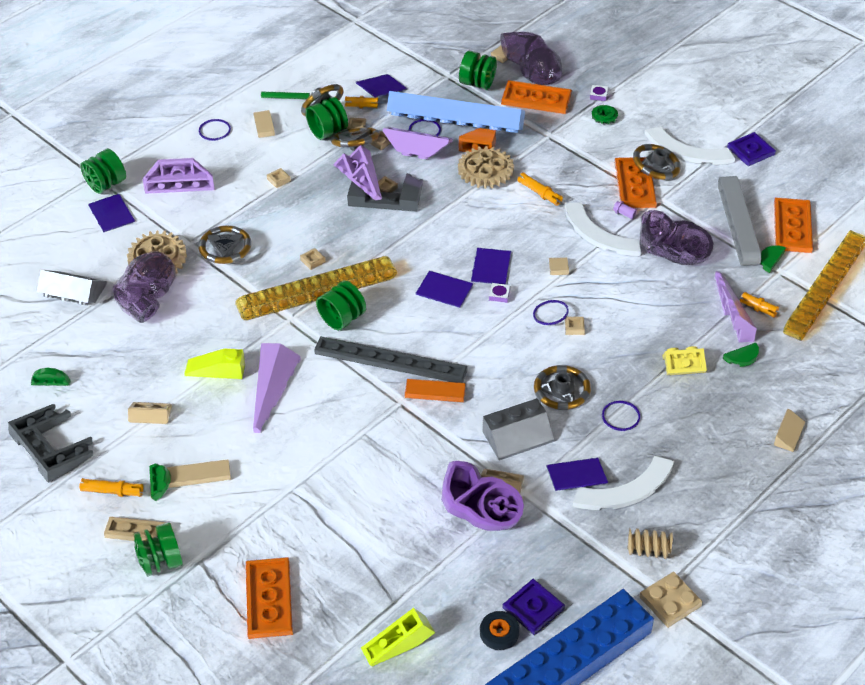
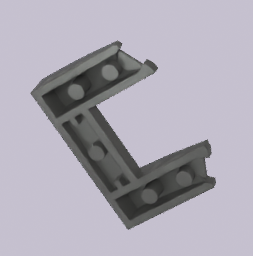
[347,173,423,212]
[8,404,93,483]

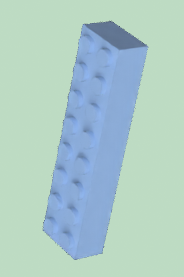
[387,91,525,133]

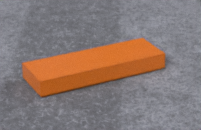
[405,379,466,403]

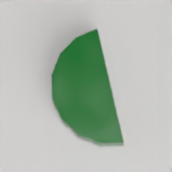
[761,245,786,273]
[723,342,759,367]
[31,367,71,386]
[149,463,171,501]

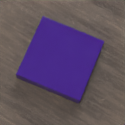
[727,132,776,167]
[502,579,565,635]

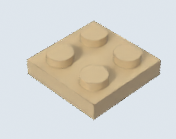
[639,571,703,628]

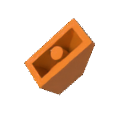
[459,128,496,152]

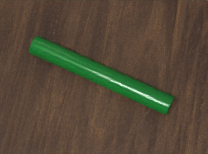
[261,91,310,99]

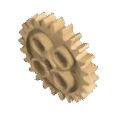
[458,146,514,189]
[127,230,187,281]

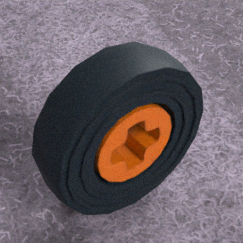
[480,611,519,650]

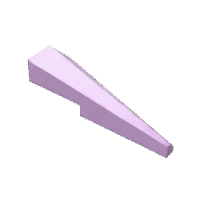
[333,145,382,200]
[715,271,757,342]
[253,343,300,433]

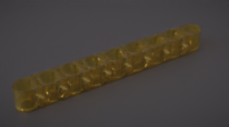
[783,230,865,341]
[235,256,397,320]

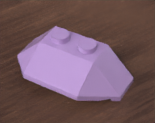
[383,127,453,159]
[143,158,215,194]

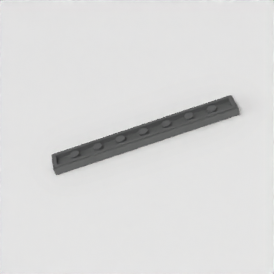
[314,336,467,383]

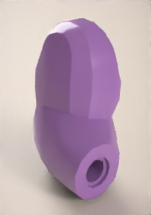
[441,461,524,531]

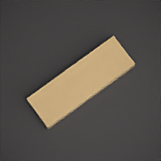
[167,459,231,488]
[104,517,172,541]

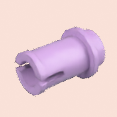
[613,201,637,219]

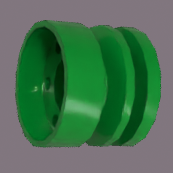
[459,50,497,90]
[305,97,348,140]
[80,148,126,194]
[316,280,366,331]
[133,522,183,577]

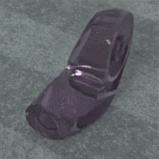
[500,31,562,85]
[639,210,714,265]
[113,251,176,323]

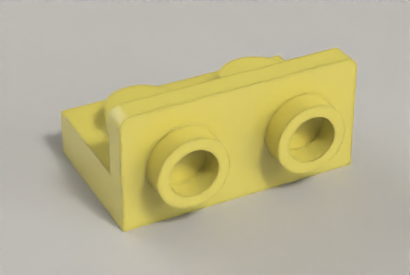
[662,346,707,375]

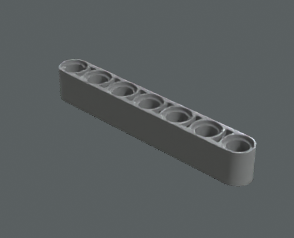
[718,176,761,265]

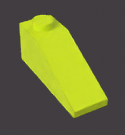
[184,348,245,379]
[361,607,435,666]

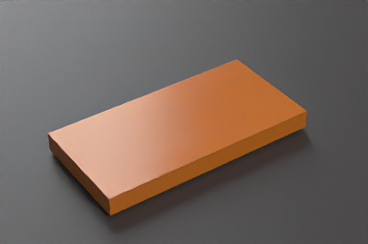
[501,80,572,114]
[614,157,657,208]
[774,198,813,253]
[246,557,293,639]

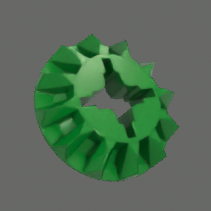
[591,105,618,125]

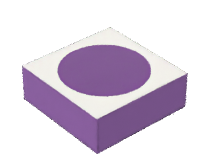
[590,85,608,101]
[489,283,510,303]

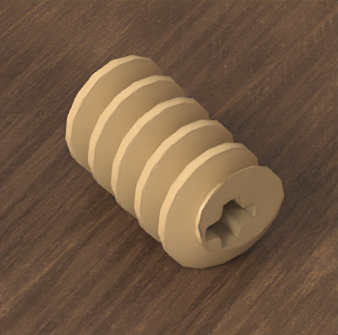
[627,528,673,559]

